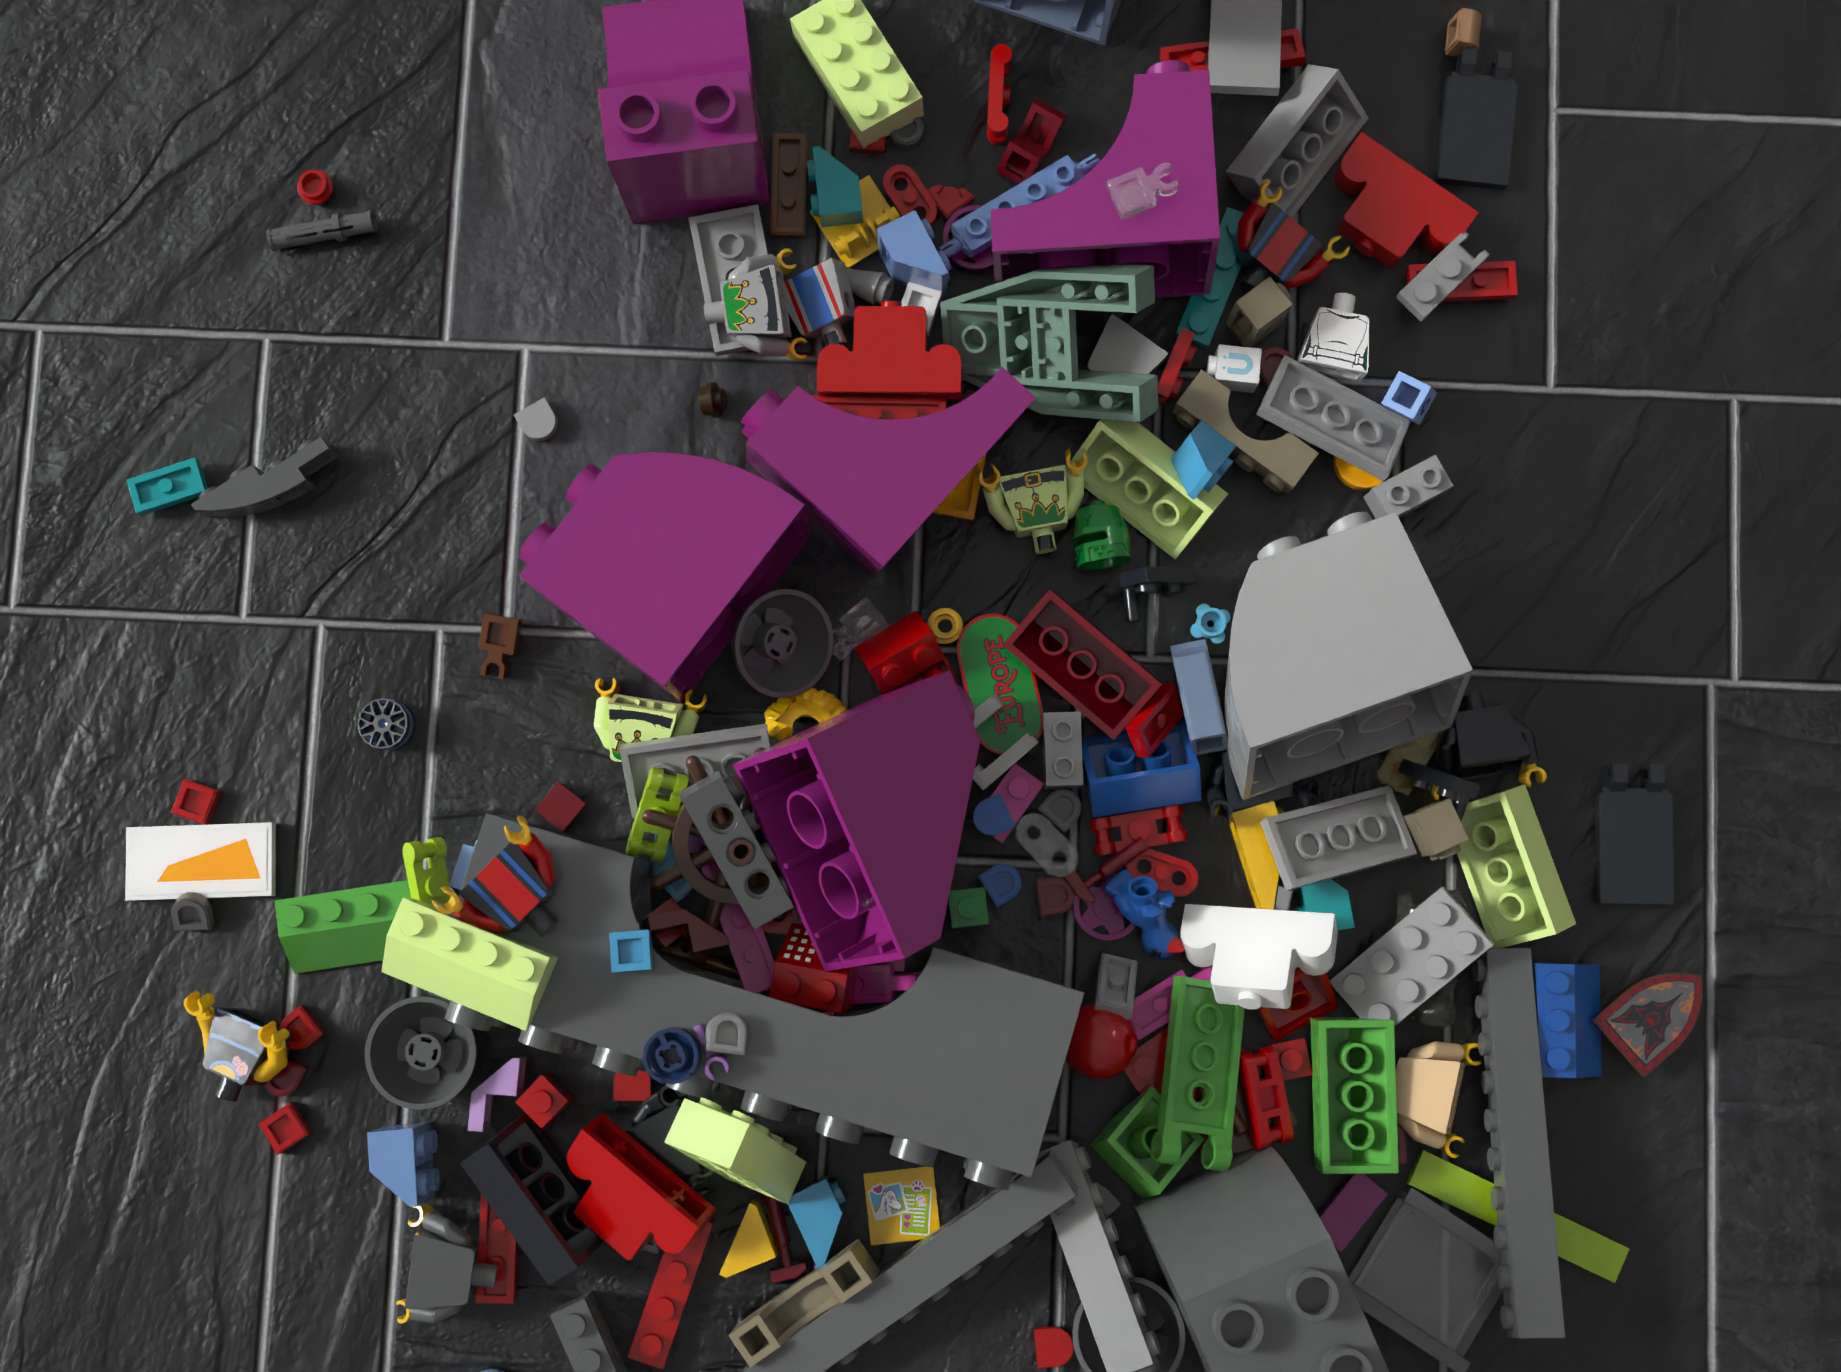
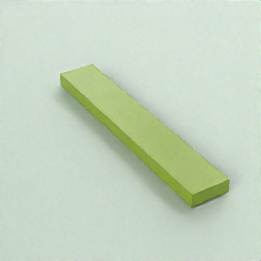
[1406,1149,1630,1283]

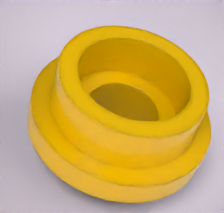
[927,608,963,644]

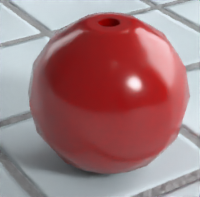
[1065,1003,1137,1080]

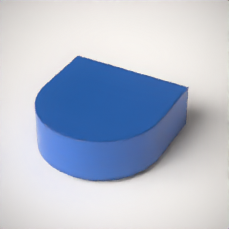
[973,793,1016,836]
[978,864,1021,907]

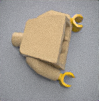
[1396,1041,1481,1158]

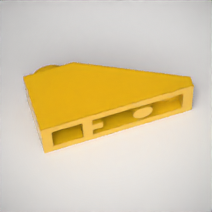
[1229,801,1284,910]

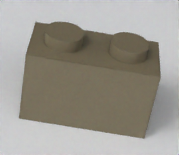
[1226,277,1293,348]
[1403,798,1469,861]

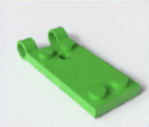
[1151,976,1245,1172]

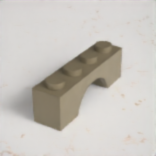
[1172,369,1319,495]
[728,1239,880,1367]

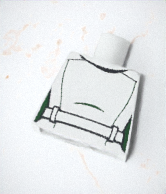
[1296,293,1369,382]

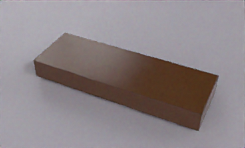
[770,133,808,239]

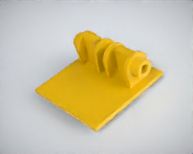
[810,175,900,268]

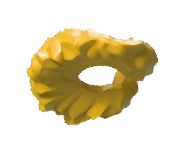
[764,688,847,743]

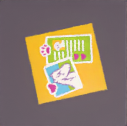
[863,1167,940,1245]

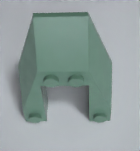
[940,264,1158,422]

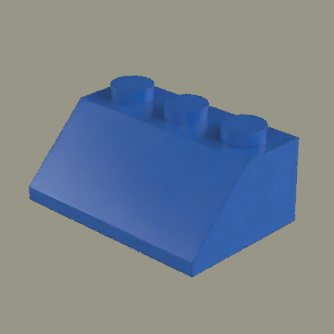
[1081,721,1201,817]
[1532,963,1602,1078]

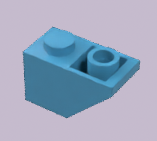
[1171,420,1236,500]

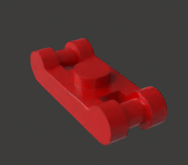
[987,44,1012,145]
[1089,804,1189,856]
[1239,1046,1294,1150]

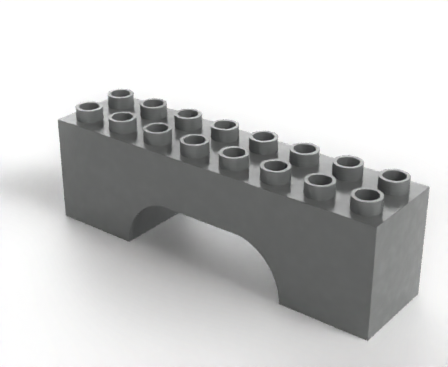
[428,813,1084,1190]

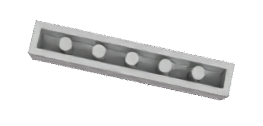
[1037,1140,1161,1372]

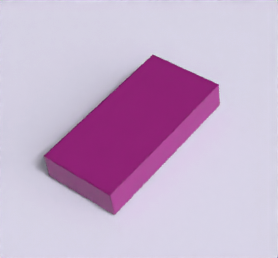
[1318,1174,1388,1252]

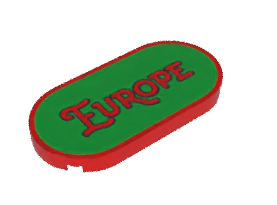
[957,614,1043,756]

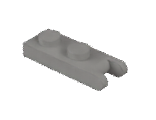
[1396,231,1490,322]

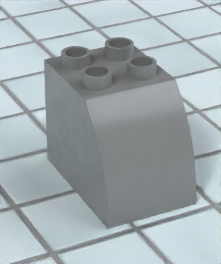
[1224,512,1473,800]

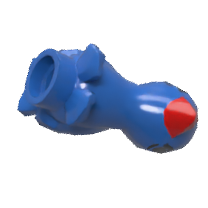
[1103,869,1185,960]

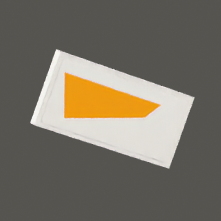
[125,822,276,901]

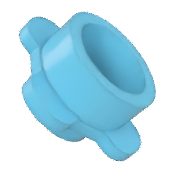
[1190,604,1231,644]

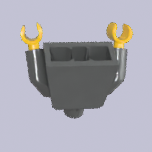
[396,1204,498,1324]

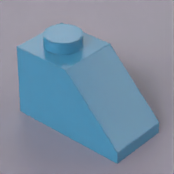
[788,1175,847,1268]

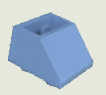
[877,210,951,297]
[367,1122,440,1207]

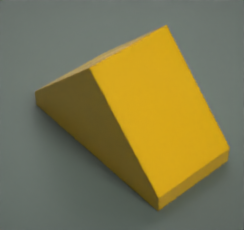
[719,1199,779,1278]

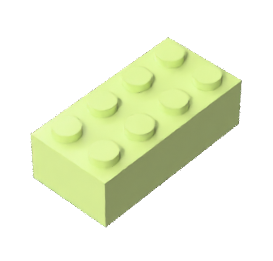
[790,0,924,149]
[665,1098,806,1204]

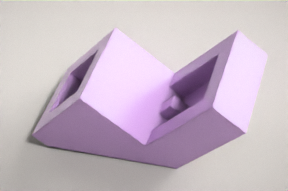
[468,1056,527,1132]

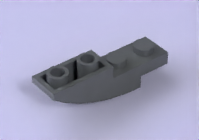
[191,437,339,518]

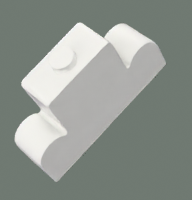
[1181,904,1338,1009]

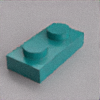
[126,457,208,516]

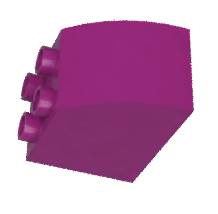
[519,452,813,703]

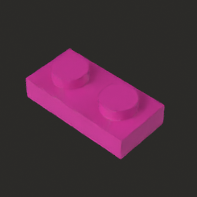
[972,763,1044,844]

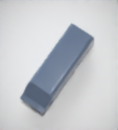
[1170,639,1228,755]

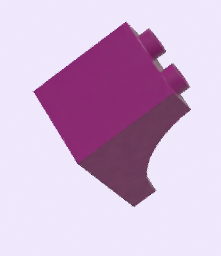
[598,0,771,224]
[991,60,1220,298]
[741,367,1036,576]

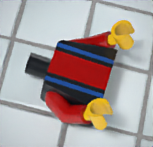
[1236,179,1350,293]
[432,816,559,937]

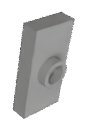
[1094,953,1138,1021]

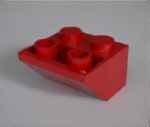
[854,611,958,695]

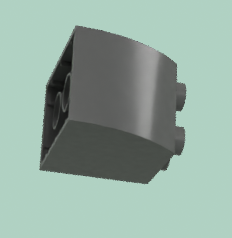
[1131,1146,1389,1372]

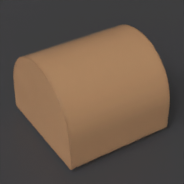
[1445,8,1482,56]

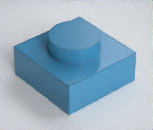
[609,930,653,973]

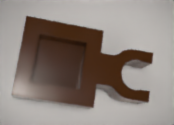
[478,613,523,679]

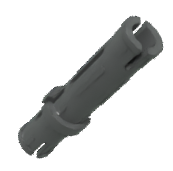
[266,209,378,251]

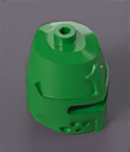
[1072,500,1132,570]

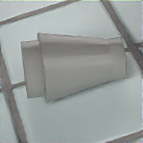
[846,267,894,306]

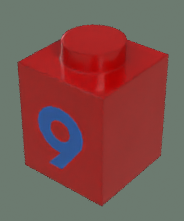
[515,1072,576,1129]

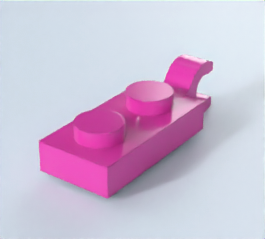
[853,963,921,1004]
[1131,966,1212,1040]

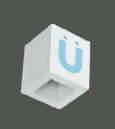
[1206,344,1262,393]

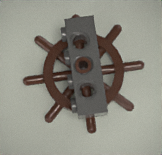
[642,747,794,929]

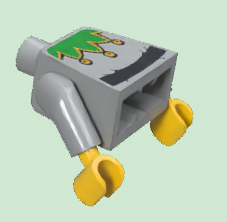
[704,248,807,361]

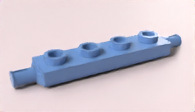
[937,154,1100,258]

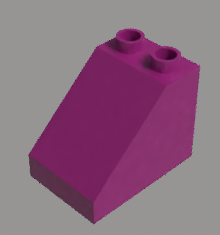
[733,670,980,971]

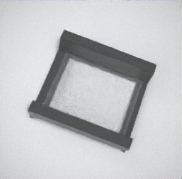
[1348,1187,1503,1372]

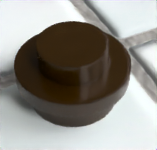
[698,382,727,418]

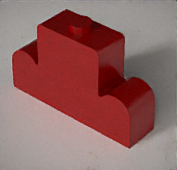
[1335,132,1479,268]
[817,301,963,399]
[567,1113,717,1260]

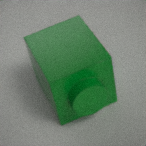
[948,887,989,928]

